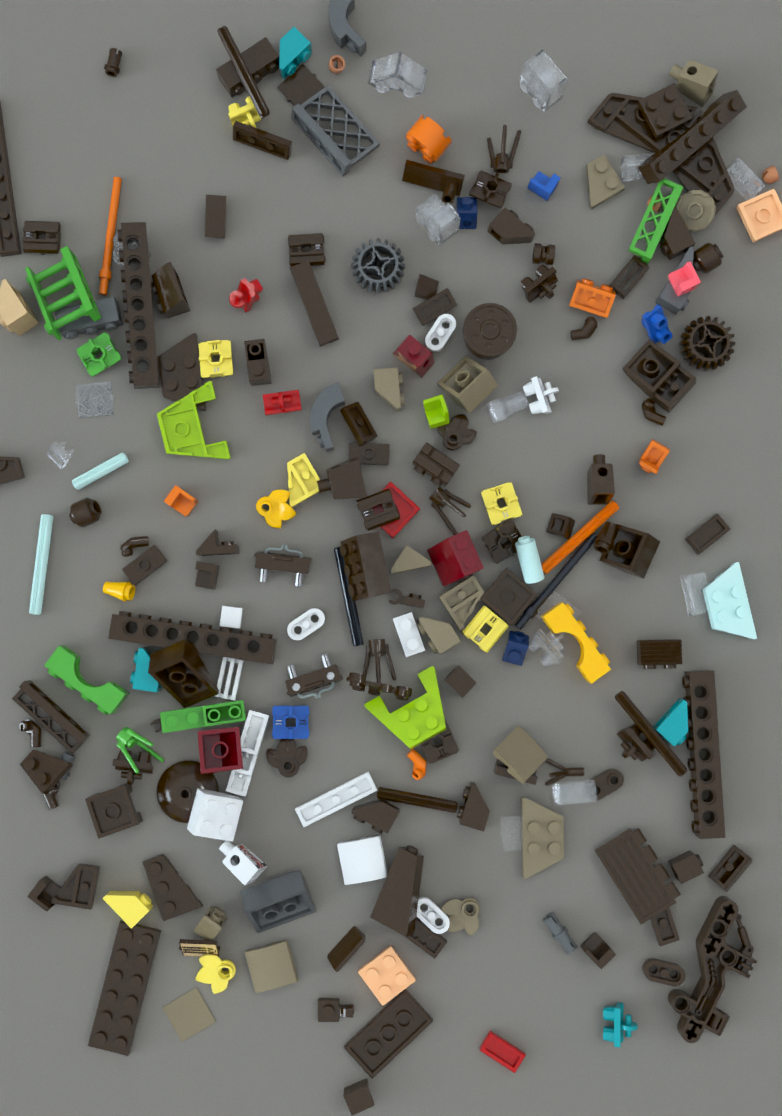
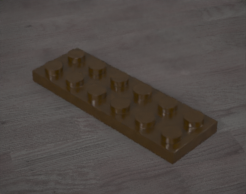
[88,920,161,1056]

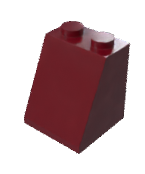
[427,530,484,587]

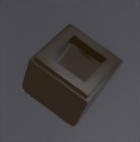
[415,274,439,300]
[546,513,575,539]

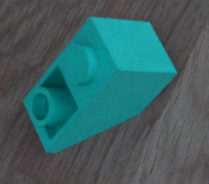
[279,27,312,79]
[130,647,161,692]

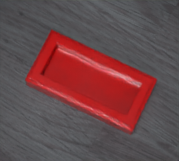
[479,1030,526,1073]

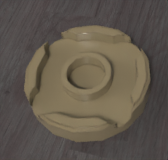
[675,190,716,232]

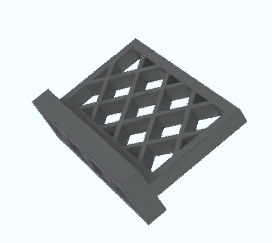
[291,85,380,176]

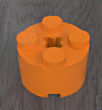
[406,115,452,165]

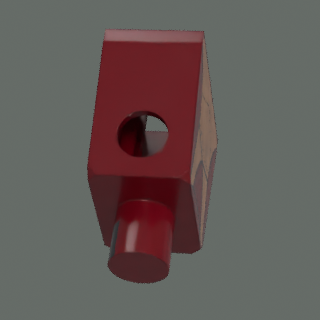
[393,335,435,378]

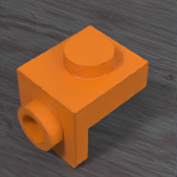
[639,439,670,474]

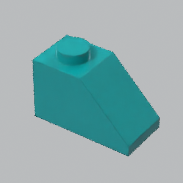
[653,698,688,747]

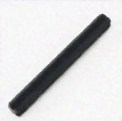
[334,547,364,647]

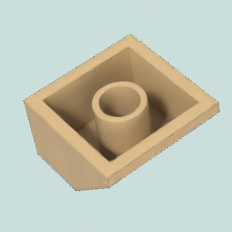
[0,279,39,336]

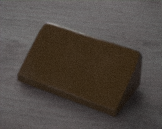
[708,845,753,892]
[327,926,365,972]

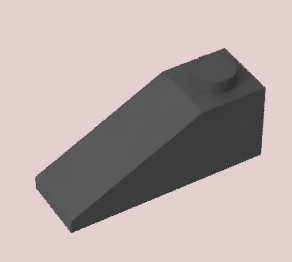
[655,246,694,315]

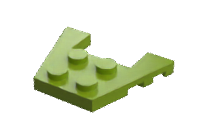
[157,381,231,459]
[364,666,447,749]

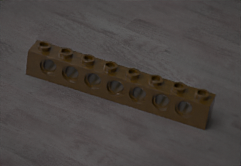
[117,222,159,389]
[108,611,277,664]
[682,670,725,839]

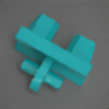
[603,1002,638,1047]

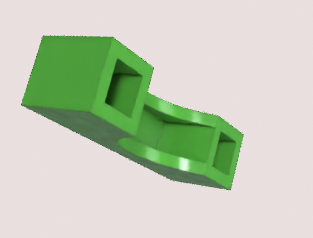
[44,645,130,715]

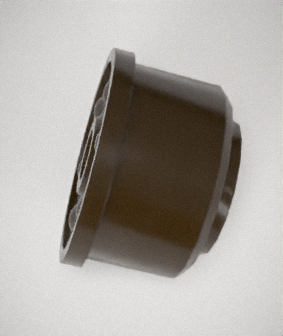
[463,303,517,360]

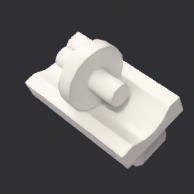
[523,376,559,414]

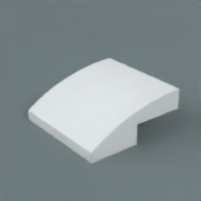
[337,835,388,885]

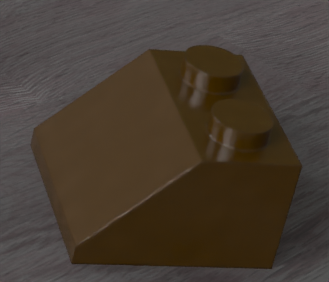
[151,262,190,318]
[600,524,660,579]

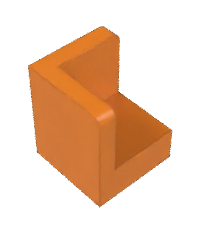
[164,485,198,517]

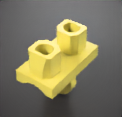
[228,96,261,128]

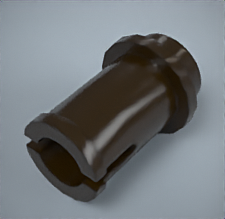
[104,48,122,77]

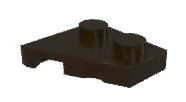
[20,750,73,794]
[51,863,100,910]

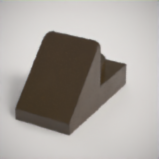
[196,529,240,556]

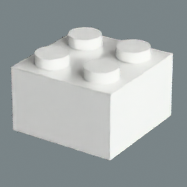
[187,788,243,842]

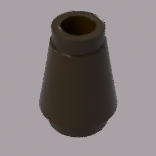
[594,522,617,554]

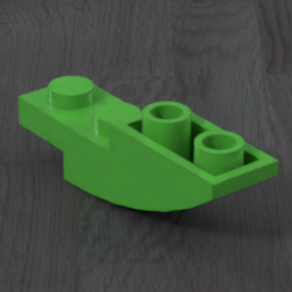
[160,700,246,733]

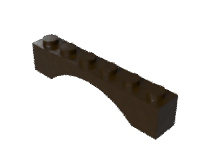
[637,90,747,184]

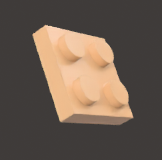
[736,189,782,243]
[358,945,416,1006]

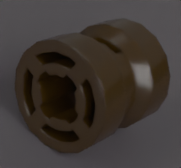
[532,243,555,265]

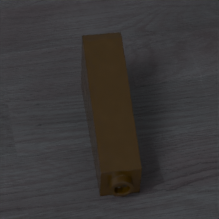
[370,845,424,937]

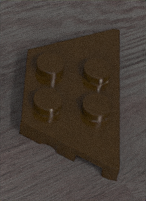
[158,333,207,411]

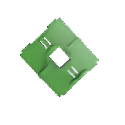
[76,332,122,377]

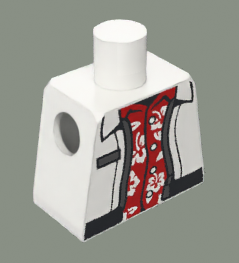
[219,841,267,885]

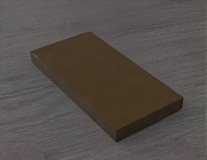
[344,989,433,1079]

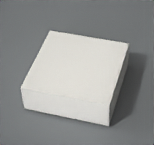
[220,606,243,629]

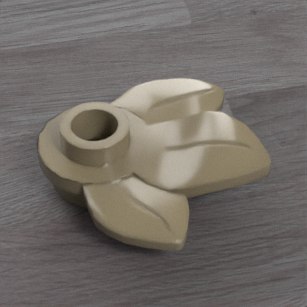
[441,898,480,936]

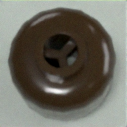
[693,243,723,273]
[69,498,102,527]

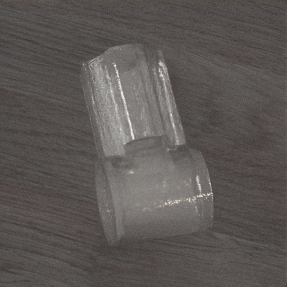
[485,391,529,424]

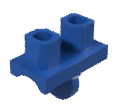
[641,304,673,344]

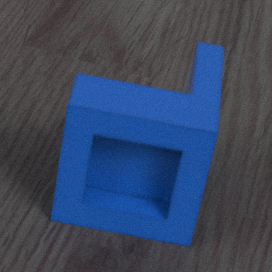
[527,171,561,201]

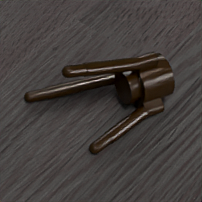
[487,125,521,173]
[429,487,471,535]
[363,639,396,683]

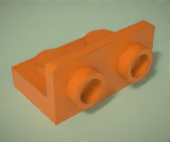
[569,278,616,318]

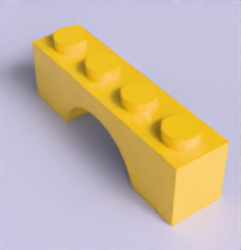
[540,602,611,684]

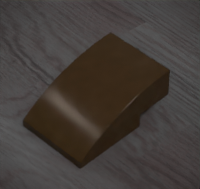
[622,339,696,413]

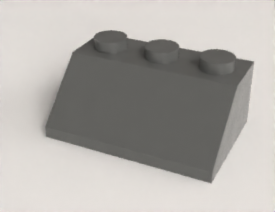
[241,870,316,933]

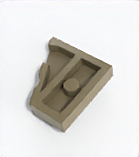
[586,154,625,209]
[438,574,484,630]

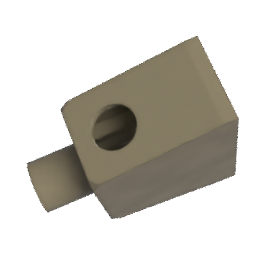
[669,60,718,107]

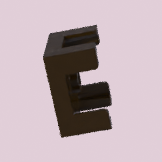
[85,783,143,839]

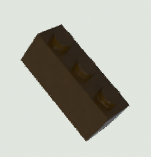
[216,37,279,98]

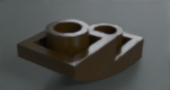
[205,194,226,238]

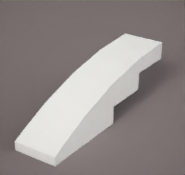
[226,710,269,797]

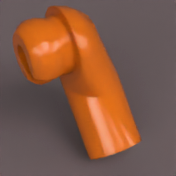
[406,748,427,780]

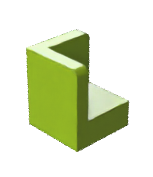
[423,395,450,429]

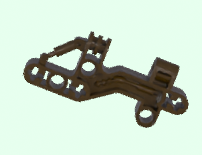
[668,896,757,1043]

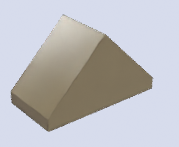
[390,545,431,574]

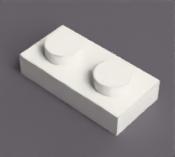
[393,612,425,657]

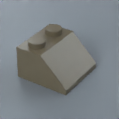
[437,356,499,413]

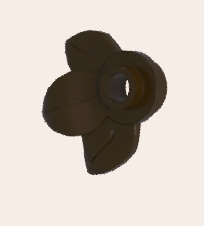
[437,414,477,451]
[266,739,307,778]

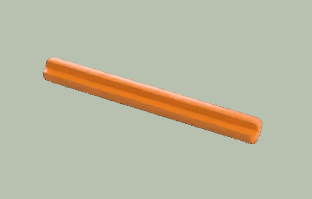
[541,501,619,574]

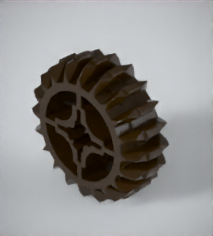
[679,316,736,371]

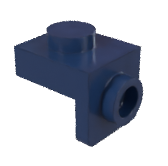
[456,197,478,229]
[502,631,529,666]

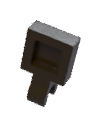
[389,589,425,608]
[318,998,354,1022]

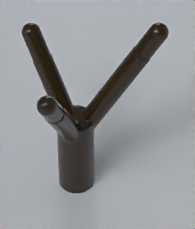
[545,758,584,786]

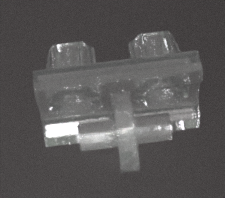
[528,629,564,667]

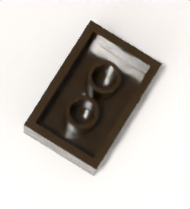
[340,531,392,601]

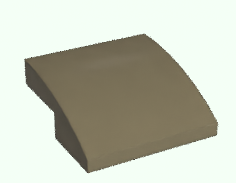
[493,726,548,784]
[245,940,299,993]

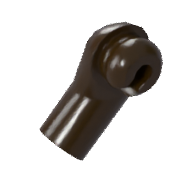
[120,536,149,557]
[19,719,41,747]

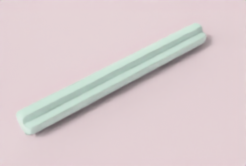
[29,514,53,615]

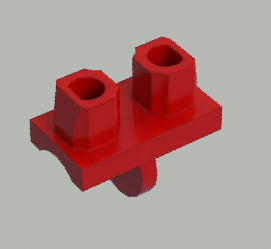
[229,278,263,313]
[263,389,302,416]

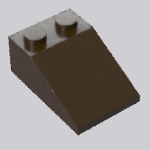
[148,639,219,708]

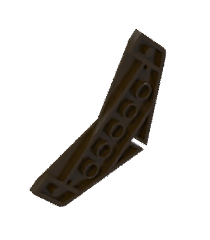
[587,93,734,216]

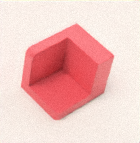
[668,261,701,297]

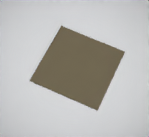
[162,987,216,1042]

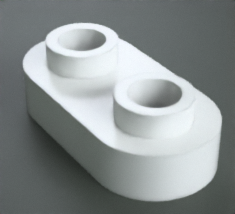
[425,314,456,352]
[287,608,325,640]
[416,897,450,934]

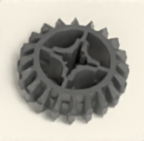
[351,238,405,294]

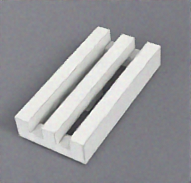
[215,657,244,701]

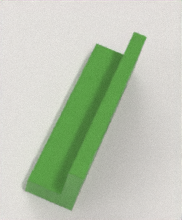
[628,178,683,264]

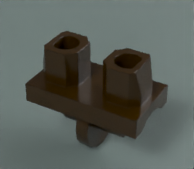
[521,265,558,303]
[617,724,655,762]
[113,750,154,785]

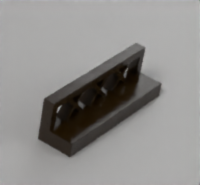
[12,680,90,754]

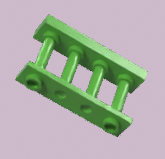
[25,246,102,340]

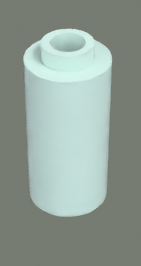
[515,536,545,584]

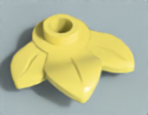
[196,954,236,994]

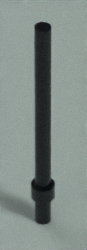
[515,533,597,630]

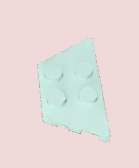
[702,562,757,639]

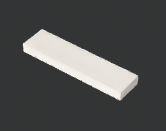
[295,771,378,827]

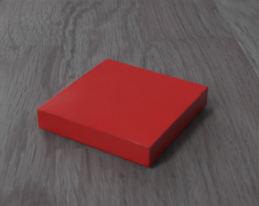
[372,481,420,539]

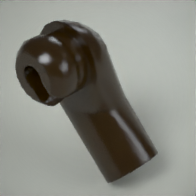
[570,317,597,340]
[642,398,666,426]
[43,781,60,810]

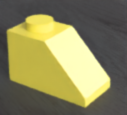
[103,891,153,929]

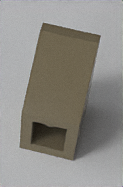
[373,368,404,412]
[417,617,461,654]
[193,906,227,940]

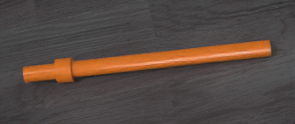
[99,177,122,296]

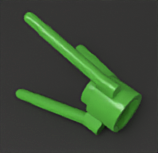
[116,727,164,773]

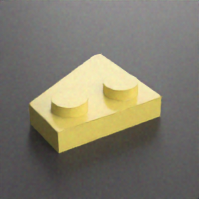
[287,453,320,508]

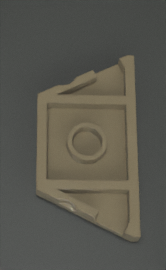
[521,797,564,879]

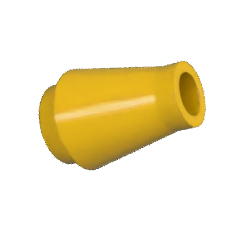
[103,581,135,602]

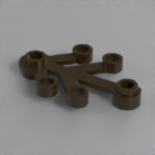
[346,672,412,701]

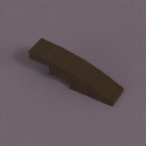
[290,261,339,347]

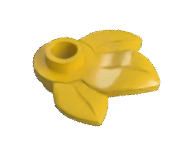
[256,489,296,528]

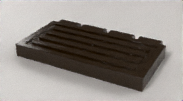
[595,828,681,924]

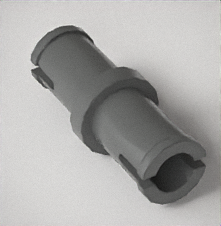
[542,912,578,954]

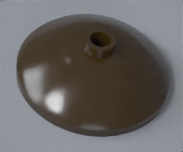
[157,760,219,823]

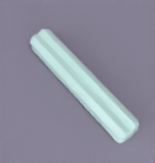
[72,453,129,490]

